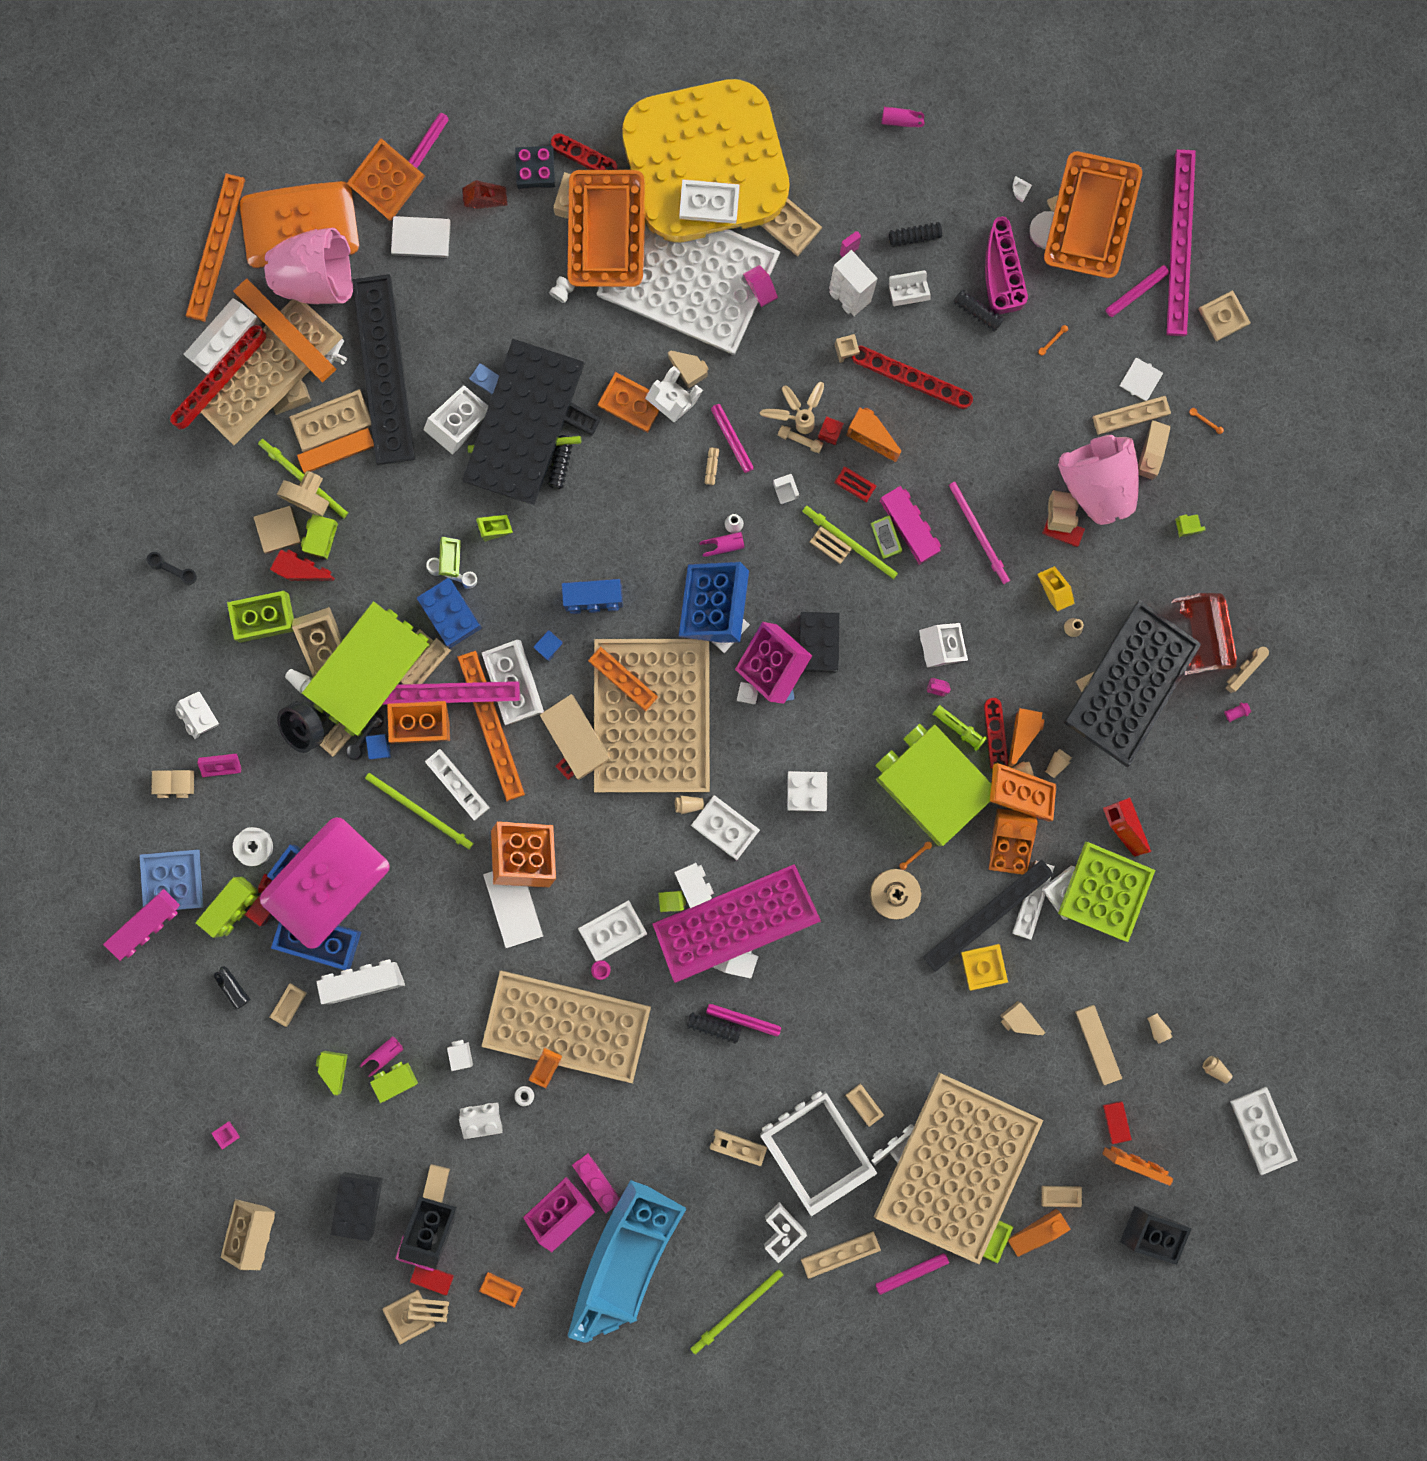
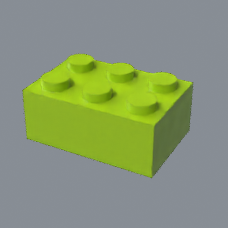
[227,591,294,643]
[196,877,259,938]

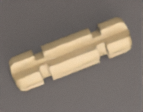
[705,448,719,485]

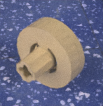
[277,471,329,517]
[870,869,921,919]

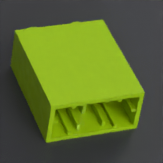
[875,723,991,846]

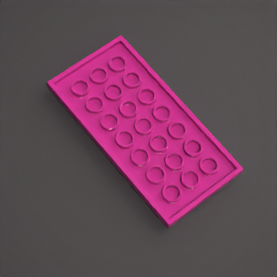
[653,864,821,983]

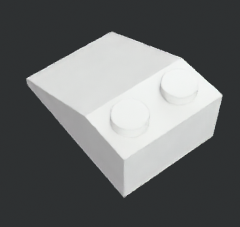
[424,385,488,454]

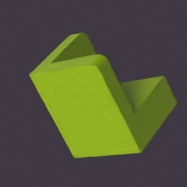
[1175,514,1206,537]

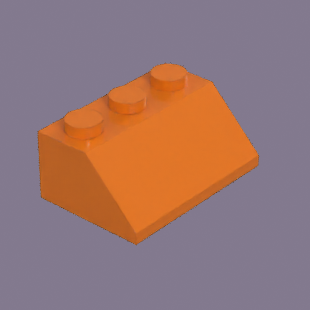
[387,701,450,744]

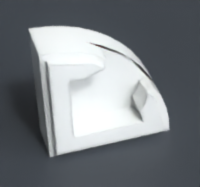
[1013,176,1032,203]

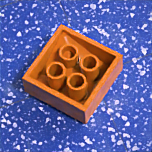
[491,822,556,887]

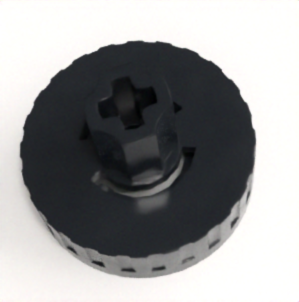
[277,701,326,753]

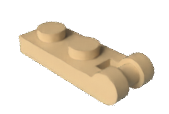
[1226,647,1269,693]
[710,1129,767,1166]

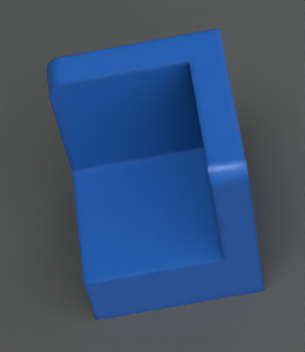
[534,630,563,661]
[366,734,391,759]

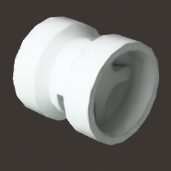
[549,276,575,303]

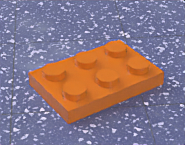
[598,372,660,433]

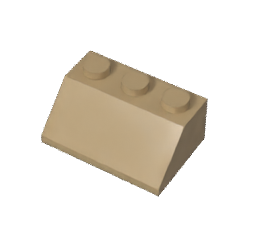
[221,1199,275,1270]

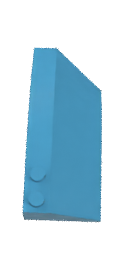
[568,1180,686,1343]

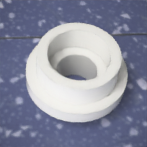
[515,1086,534,1106]

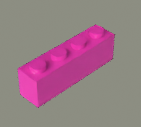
[880,486,941,565]
[103,889,180,961]

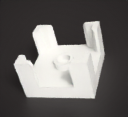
[645,366,703,422]

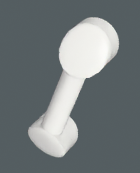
[426,558,477,589]

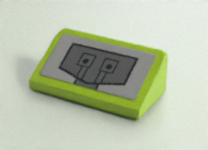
[871,516,902,559]

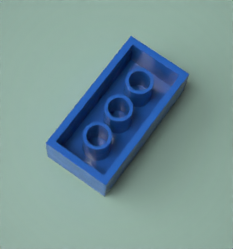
[271,922,361,970]

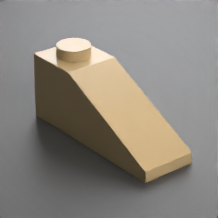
[1138,420,1171,480]

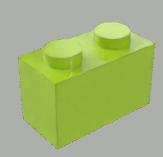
[301,514,338,559]
[370,1062,418,1103]

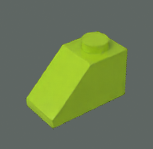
[316,1051,348,1095]

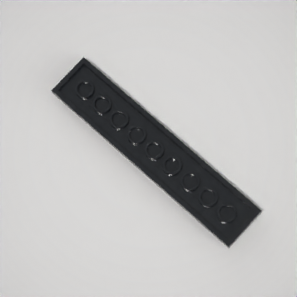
[353,274,415,465]

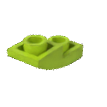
[658,891,686,912]

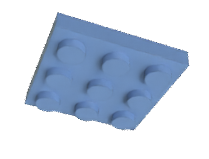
[140,850,203,910]

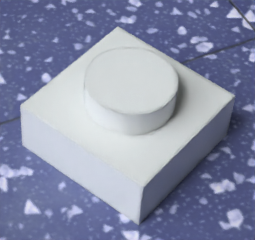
[737,682,758,705]

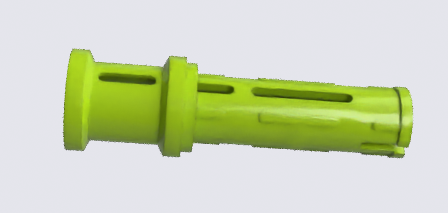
[932,705,987,751]

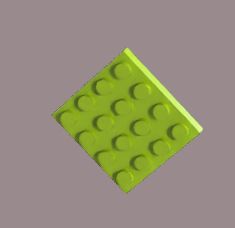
[1058,842,1155,942]

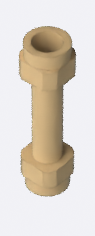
[778,425,824,453]

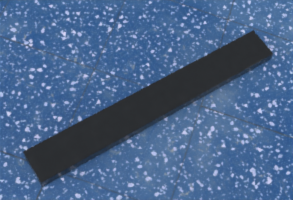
[923,859,1054,972]

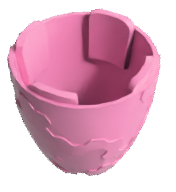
[264,228,354,304]
[1058,435,1139,525]

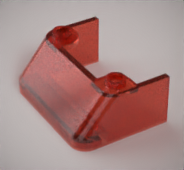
[1172,593,1237,675]

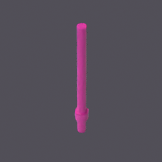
[949,482,1010,585]

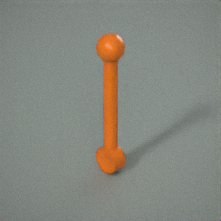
[1038,325,1068,356]
[1189,408,1224,434]
[899,842,932,870]

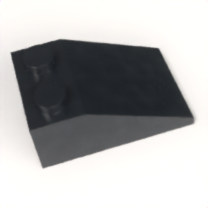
[1120,1206,1191,1265]

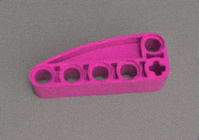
[985,217,1028,315]

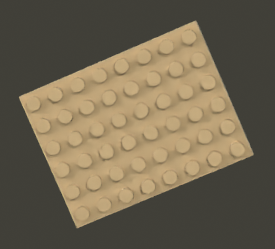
[594,639,710,792]
[874,1073,1043,1264]

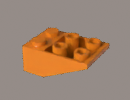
[989,808,1038,875]

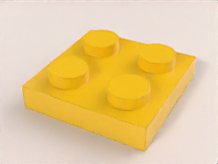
[961,944,1008,991]

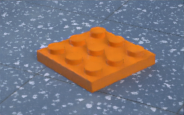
[347,138,425,221]
[1103,1146,1173,1186]

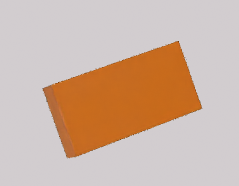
[528,1048,562,1088]
[479,1272,523,1308]

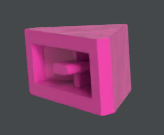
[743,265,778,307]

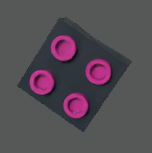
[515,146,555,189]

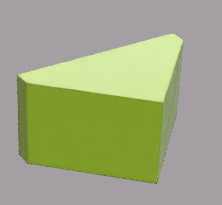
[476,515,513,542]

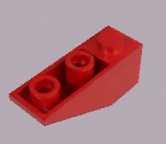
[270,549,335,581]
[1103,798,1151,857]

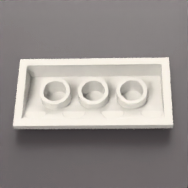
[482,640,544,725]

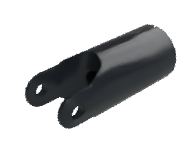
[214,966,251,1010]

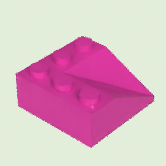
[735,622,812,704]

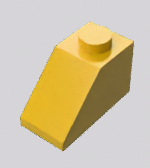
[1038,566,1075,611]

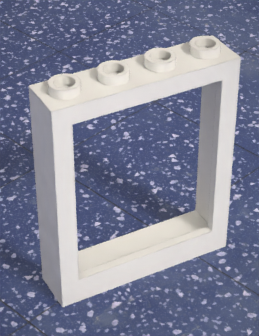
[760,1091,877,1216]

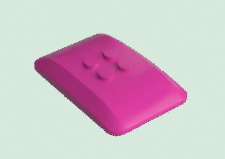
[260,817,390,949]

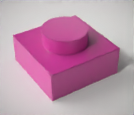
[211,1121,240,1149]

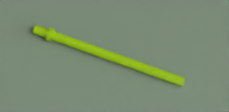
[365,773,474,850]

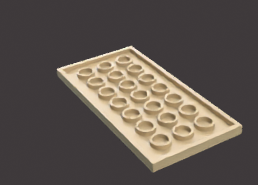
[192,299,343,445]
[482,970,651,1083]

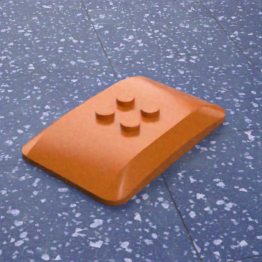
[1044,152,1142,278]
[568,170,645,287]
[240,181,359,268]

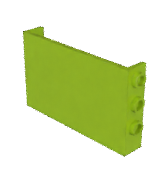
[302,601,430,736]

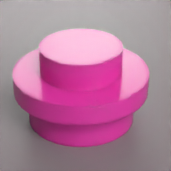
[591,960,611,980]

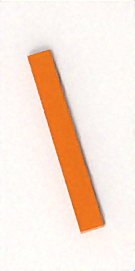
[186,174,245,322]
[233,278,337,383]
[458,651,525,801]

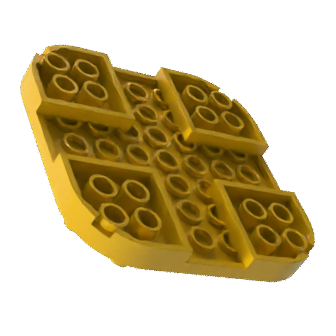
[622,79,789,242]

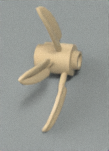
[760,382,824,434]

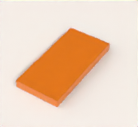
[990,763,1056,822]

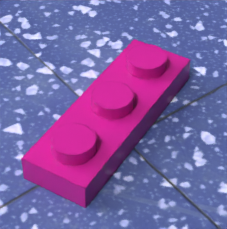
[572,1153,620,1214]

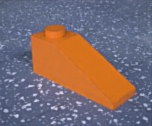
[1008,708,1044,768]
[1008,1209,1071,1257]

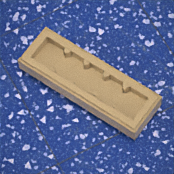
[400,638,451,684]

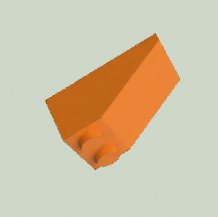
[846,407,901,462]

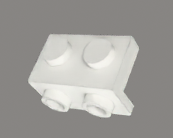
[889,270,931,306]
[175,692,219,739]
[459,1103,502,1139]

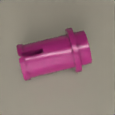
[1224,702,1251,722]

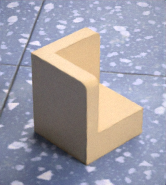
[835,334,860,363]

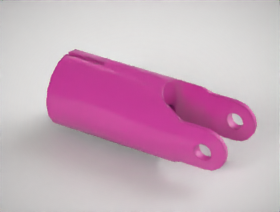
[882,107,925,127]
[700,532,745,557]
[359,1036,403,1077]

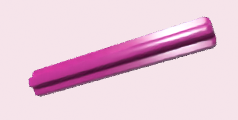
[408,113,449,168]
[1106,265,1169,317]
[711,404,753,473]
[706,1004,781,1036]
[876,1253,949,1294]

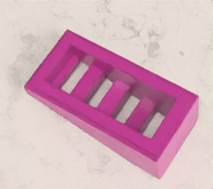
[927,678,951,697]

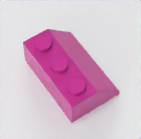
[523,1177,595,1252]

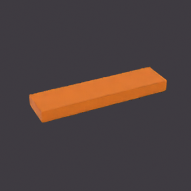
[297,428,374,473]
[588,646,658,711]

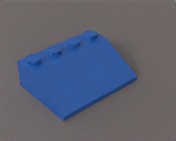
[679,562,749,643]

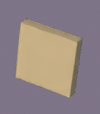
[1199,291,1250,341]
[254,506,302,554]
[382,1290,436,1344]

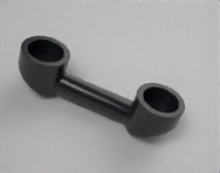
[146,552,197,585]
[346,713,384,760]

